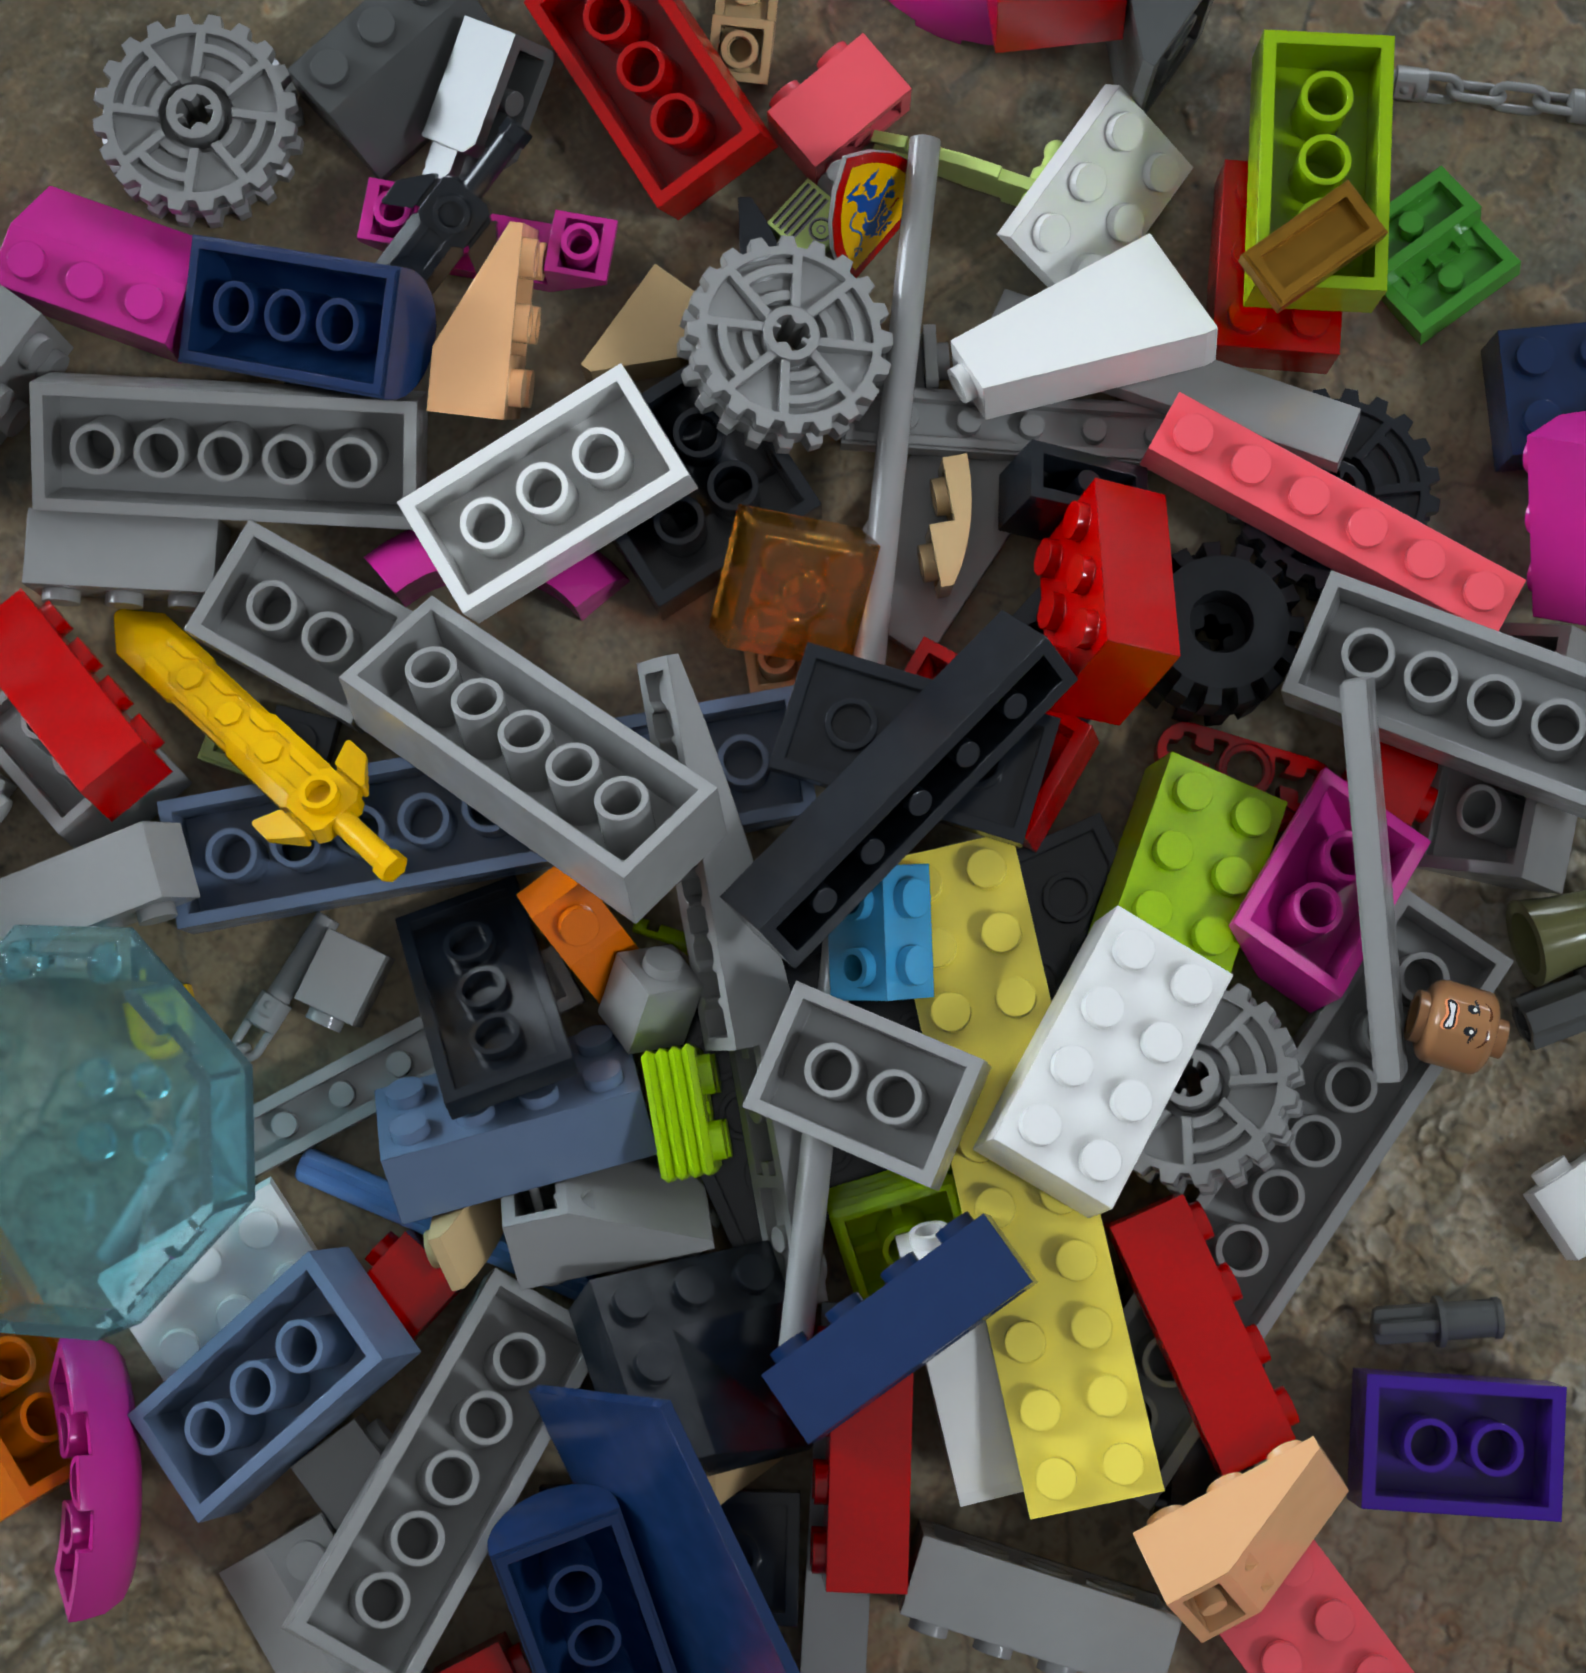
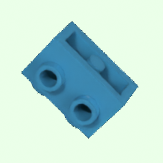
[828,864,934,1001]

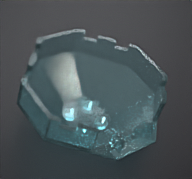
[0,924,255,1341]

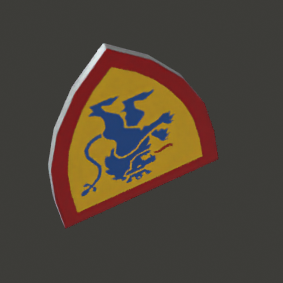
[817,149,907,278]

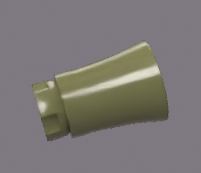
[1506,889,1586,987]

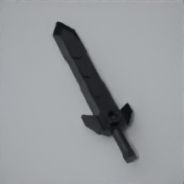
[284,116,533,385]

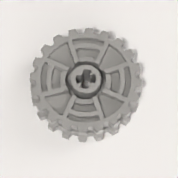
[92,14,305,228]
[677,235,893,454]
[1132,983,1305,1196]

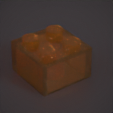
[709,504,881,661]

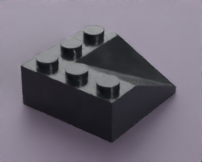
[612,364,822,620]
[568,1240,814,1477]

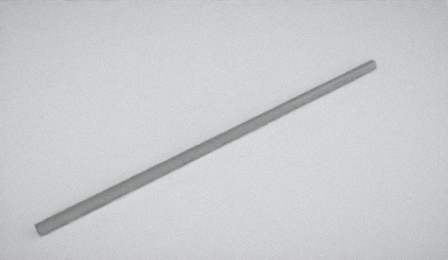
[779,134,941,1346]

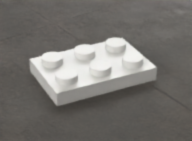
[997,84,1193,288]
[100,1176,318,1381]

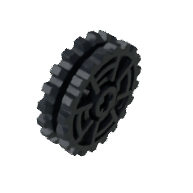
[1226,388,1440,601]

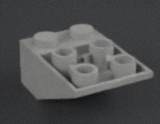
[501,1155,715,1290]

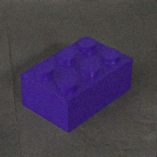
[1347,1368,1567,1522]

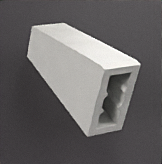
[947,233,1218,420]
[895,1220,1024,1507]

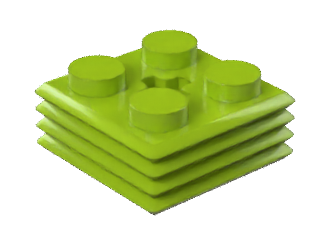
[641,1043,733,1183]
[827,1164,962,1300]

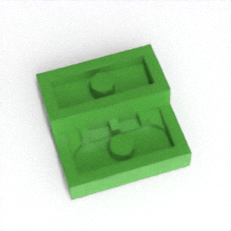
[1381,165,1521,346]

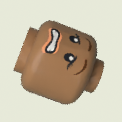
[1404,980,1510,1074]

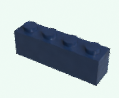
[761,1211,1038,1444]

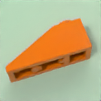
[516,866,640,1004]

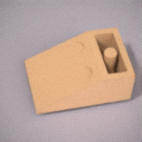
[426,221,547,420]
[1132,1436,1349,1643]

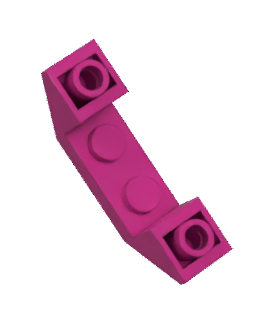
[357,177,618,292]

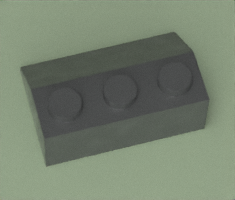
[287,0,495,180]
[1106,0,1214,114]

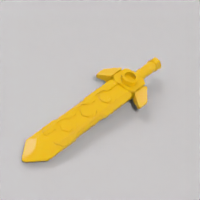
[114,609,408,882]

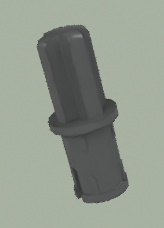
[1370,1295,1505,1348]

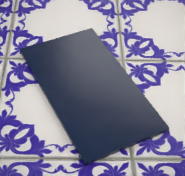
[529,1384,800,1673]

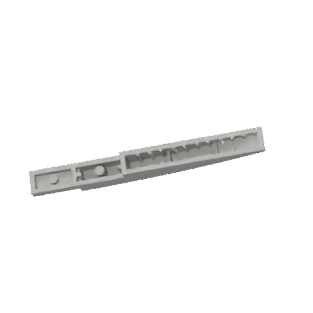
[636,653,828,1303]

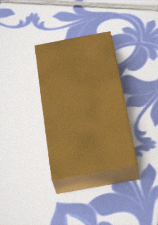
[1238,180,1388,313]

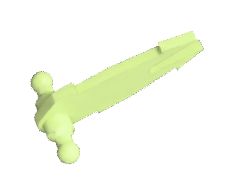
[870,130,1063,207]

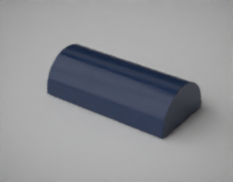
[178,234,436,400]
[487,1484,677,1673]

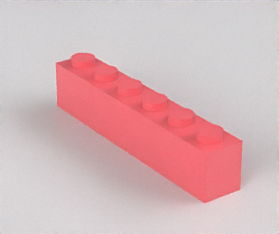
[1139,392,1526,631]

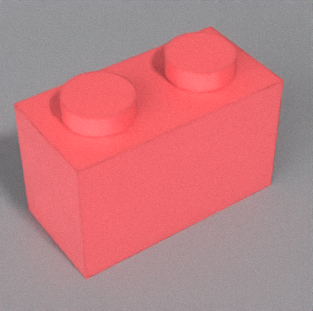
[767,33,912,185]

